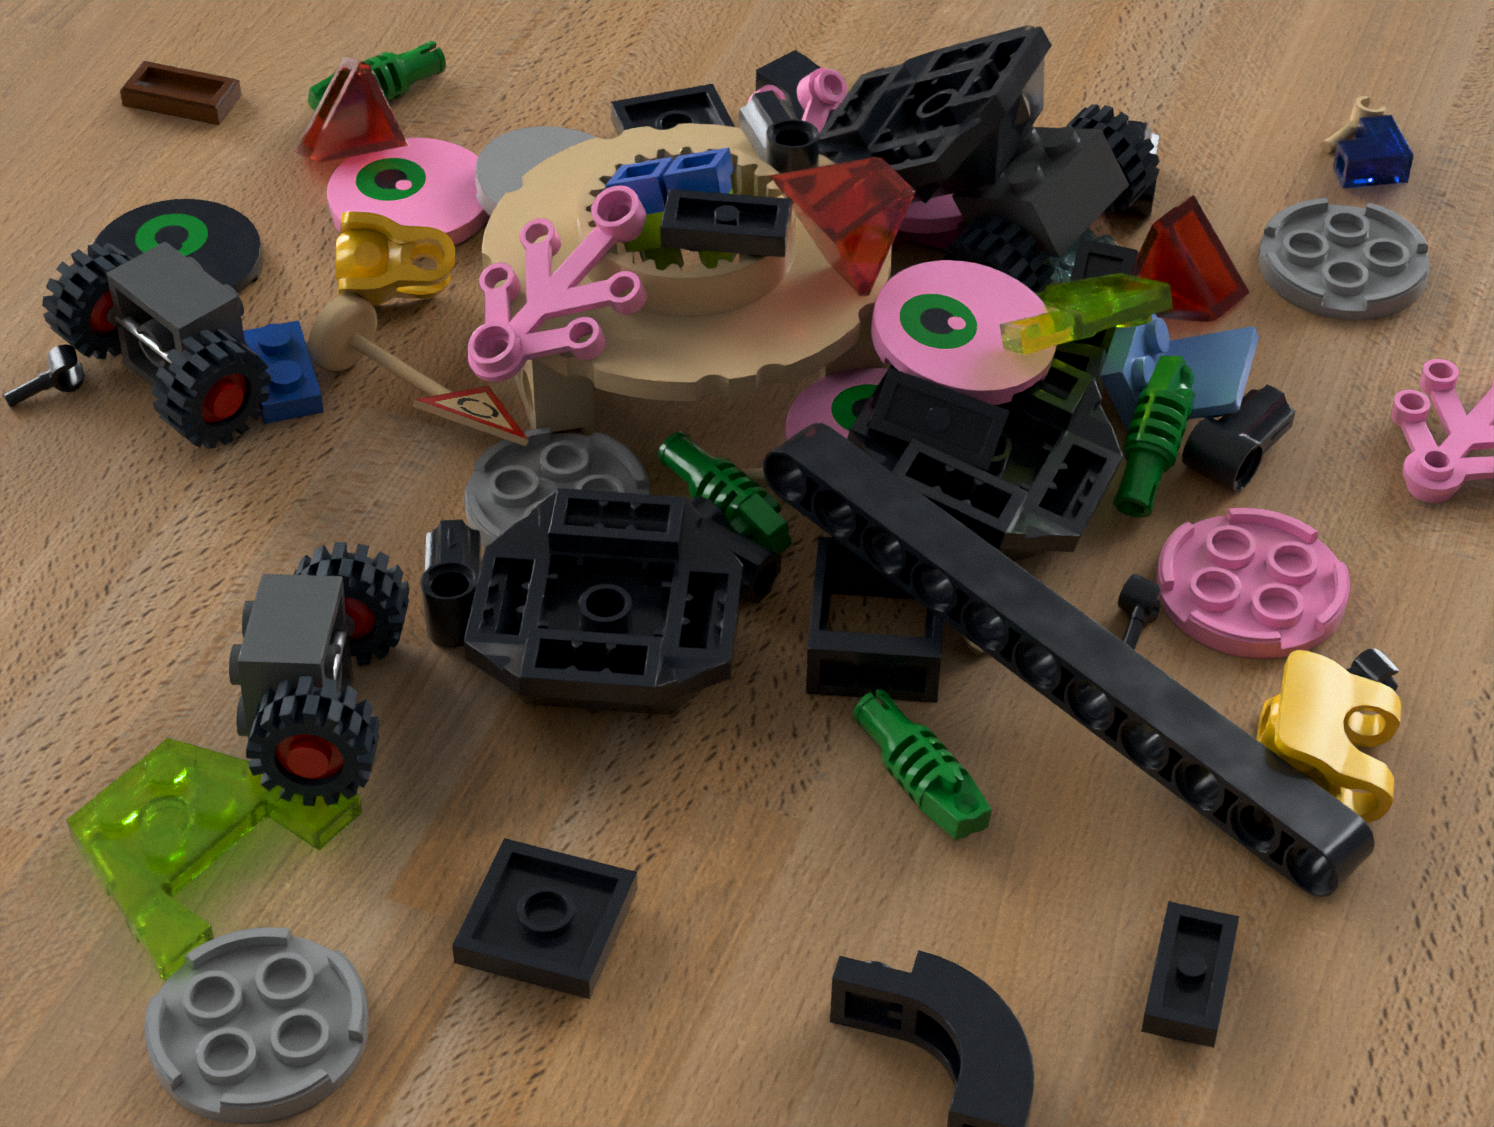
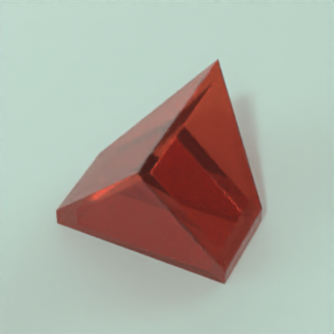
[294,57,408,163]
[770,157,916,296]
[1129,195,1250,322]

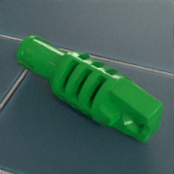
[307,41,446,122]
[1113,356,1195,518]
[658,431,792,554]
[853,689,992,840]

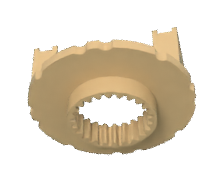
[482,123,892,435]

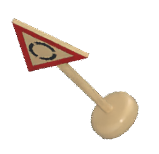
[307,292,529,447]

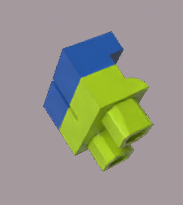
[606,147,737,270]

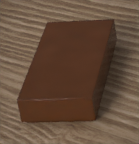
[120,61,242,125]

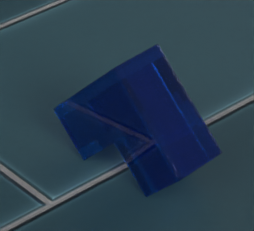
[1333,115,1414,189]

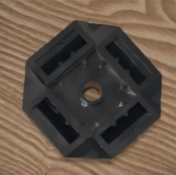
[819,25,1052,207]
[847,358,1123,562]
[464,488,743,715]

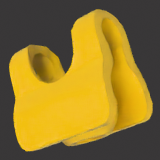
[335,211,455,306]
[1256,650,1402,823]

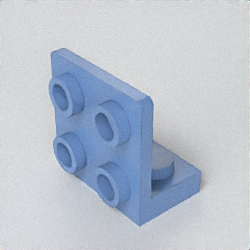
[1100,296,1259,430]

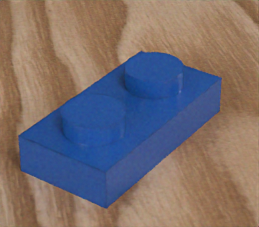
[243,320,324,424]

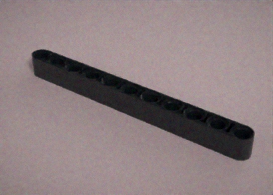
[763,423,1375,897]

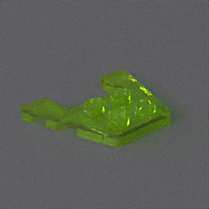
[999,273,1173,355]
[66,738,362,982]

